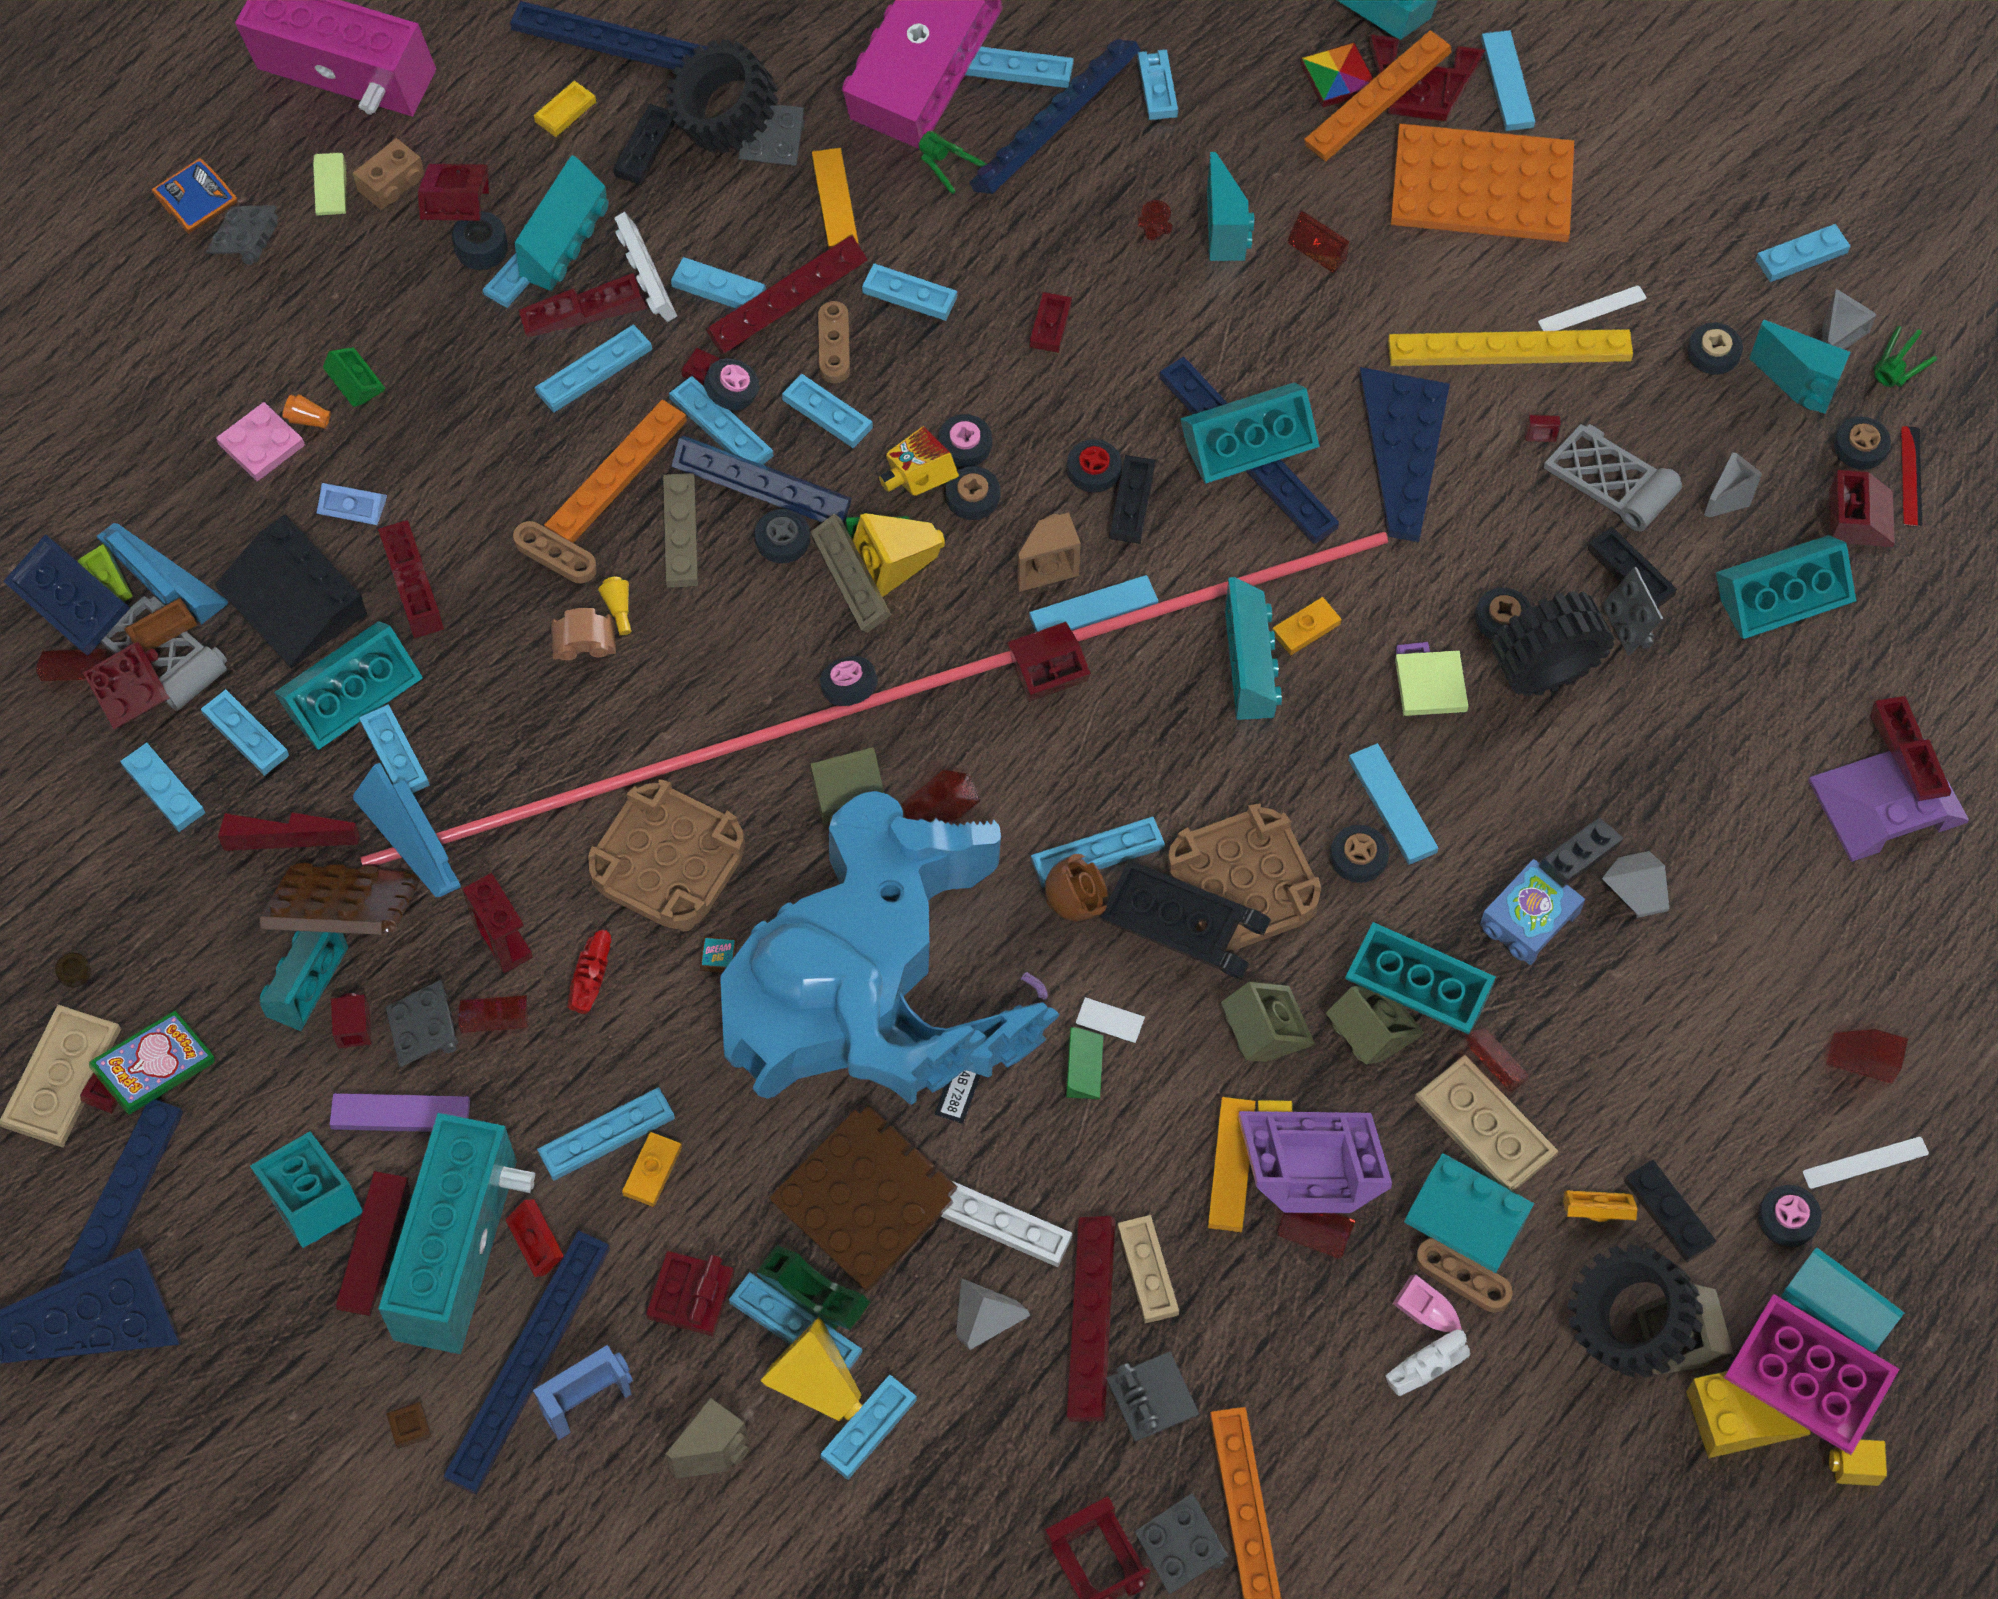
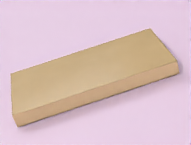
[0,1005,121,1147]
[1415,1055,1559,1192]

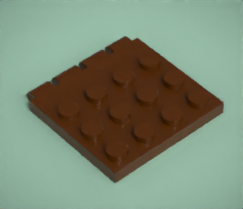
[260,863,420,935]
[769,1106,958,1293]

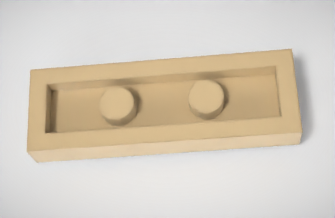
[1117,1215,1179,1324]

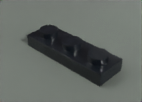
[613,104,676,185]
[1110,455,1156,544]
[1587,527,1677,608]
[1538,817,1624,888]
[1624,1159,1716,1263]

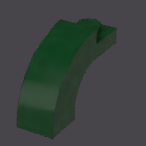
[756,1245,870,1330]

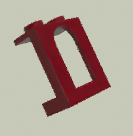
[418,164,490,221]
[462,873,533,973]
[1045,1496,1151,1599]

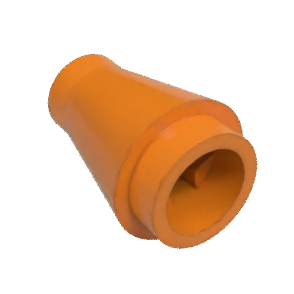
[283,394,331,429]

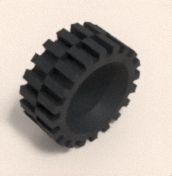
[666,39,778,153]
[1491,591,1614,696]
[1568,1245,1703,1378]

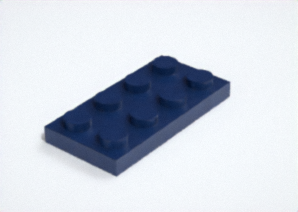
[3,534,130,656]

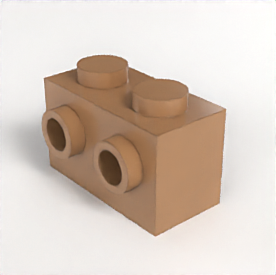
[353,138,424,210]

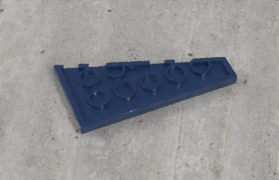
[1359,367,1450,542]
[0,1248,182,1364]

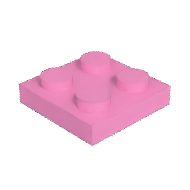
[216,402,305,481]

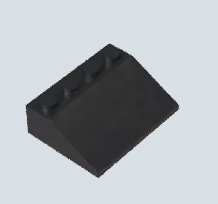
[215,514,367,669]

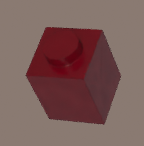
[331,993,372,1049]

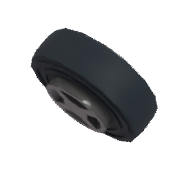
[755,509,810,563]

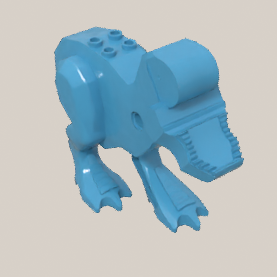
[720,791,1059,1105]

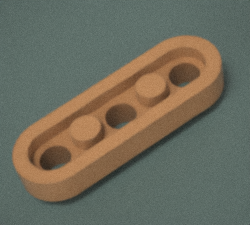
[818,301,850,383]
[513,521,597,583]
[1416,1238,1513,1312]

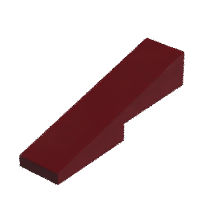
[519,273,648,337]
[378,520,444,639]
[1870,696,1951,801]
[218,812,361,851]
[336,1171,410,1316]

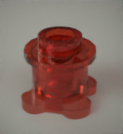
[1138,200,1173,240]

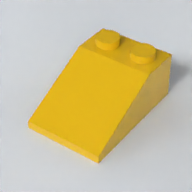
[1686,1371,1810,1458]

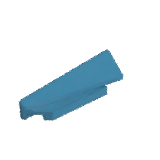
[96,523,228,625]
[353,763,461,897]

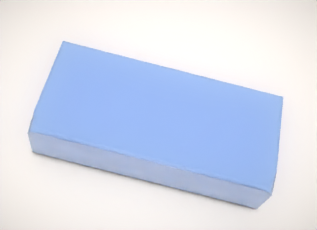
[316,483,387,525]

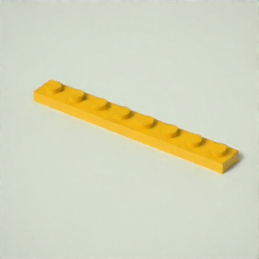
[1388,329,1633,366]

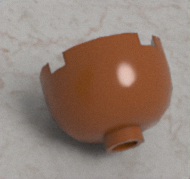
[1045,854,1108,922]

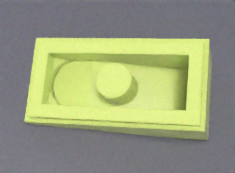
[314,153,346,215]

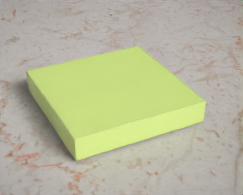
[1395,651,1468,716]

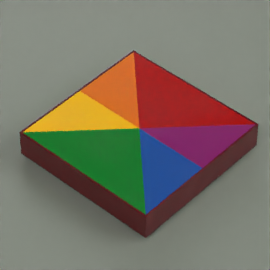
[1300,42,1373,108]

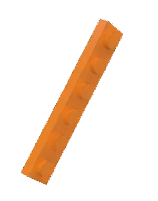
[1304,30,1452,162]
[545,399,687,543]
[1210,1407,1281,1599]

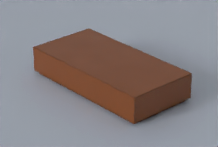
[124,598,197,652]

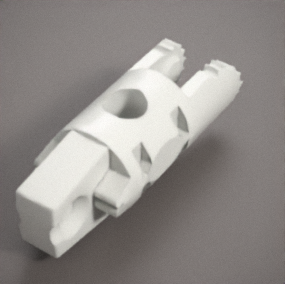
[1386,1329,1470,1396]

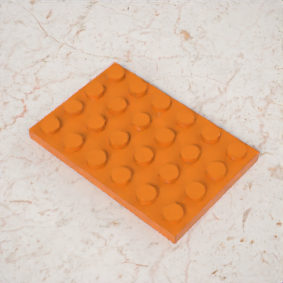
[1391,124,1575,242]

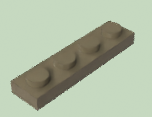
[663,473,698,588]
[810,514,892,633]

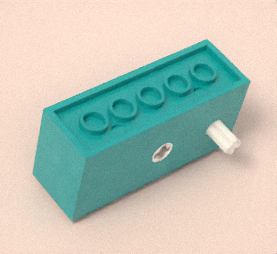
[378,1113,535,1354]

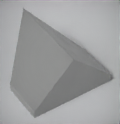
[1822,289,1876,350]
[1704,452,1762,518]
[1602,851,1669,918]
[956,1278,1030,1350]

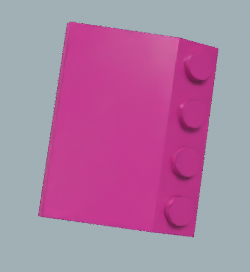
[1724,1294,1899,1455]

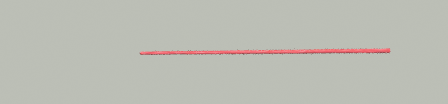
[360,531,1388,866]

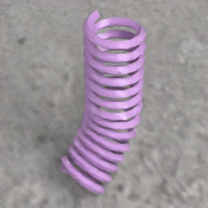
[1021,972,1048,1000]

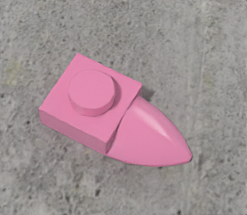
[1392,1275,1462,1332]

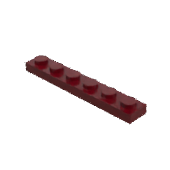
[705,235,868,354]
[1067,1216,1116,1422]

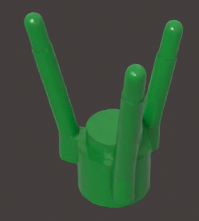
[919,131,987,194]
[1873,326,1937,387]

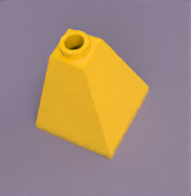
[853,513,945,597]
[760,1317,863,1421]

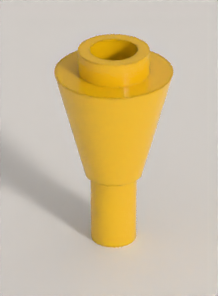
[598,577,631,635]

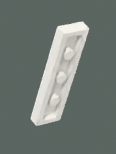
[615,212,677,322]
[941,1181,1072,1267]

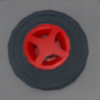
[1066,439,1122,493]

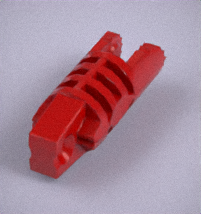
[567,929,612,1015]

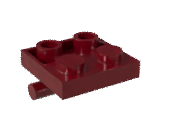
[83,642,170,729]
[646,1251,734,1337]

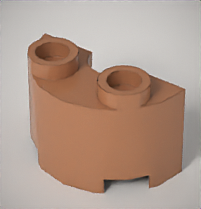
[551,608,616,660]

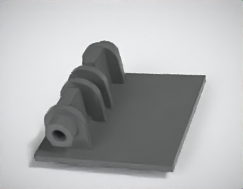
[739,105,805,166]
[206,205,278,265]
[1602,567,1663,656]
[386,980,458,1067]
[1107,1352,1199,1442]
[1134,1493,1229,1594]

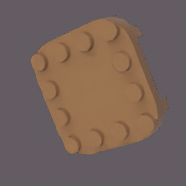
[588,779,745,931]
[1167,803,1321,951]

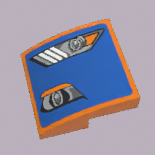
[152,158,237,234]

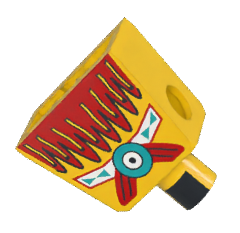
[879,426,959,495]

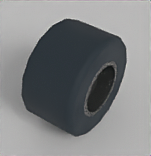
[452,211,508,270]

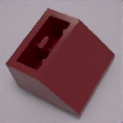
[1829,470,1895,547]
[1006,622,1091,702]

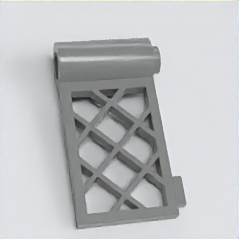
[1544,424,1682,532]
[101,596,227,711]

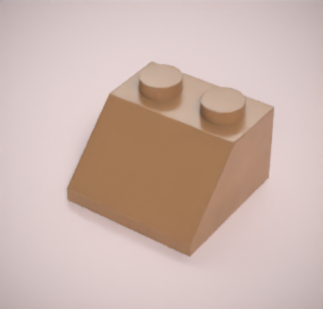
[1018,512,1081,592]

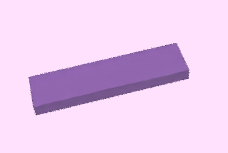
[330,1093,470,1132]

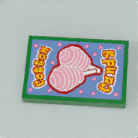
[89,1011,215,1115]

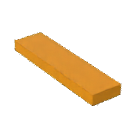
[812,148,858,248]
[1208,1097,1256,1232]

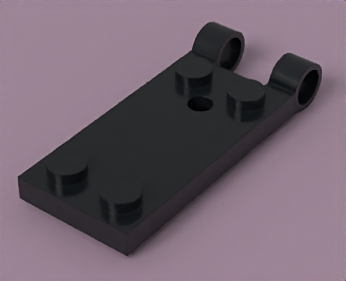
[1100,860,1271,980]

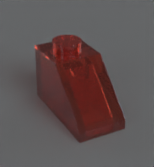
[901,770,980,823]
[1826,1029,1908,1084]

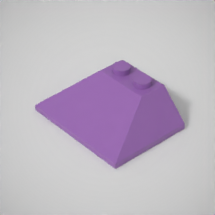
[1808,739,1969,862]
[1238,1111,1392,1213]

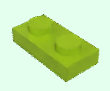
[77,544,133,602]

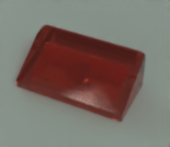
[1288,211,1349,272]
[36,649,107,681]
[458,995,528,1033]
[1466,1029,1529,1093]
[1277,1213,1356,1259]

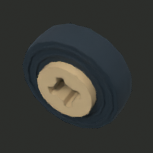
[1687,322,1743,375]

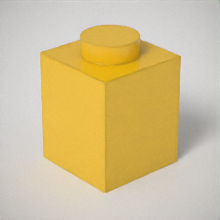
[1829,1440,1887,1486]

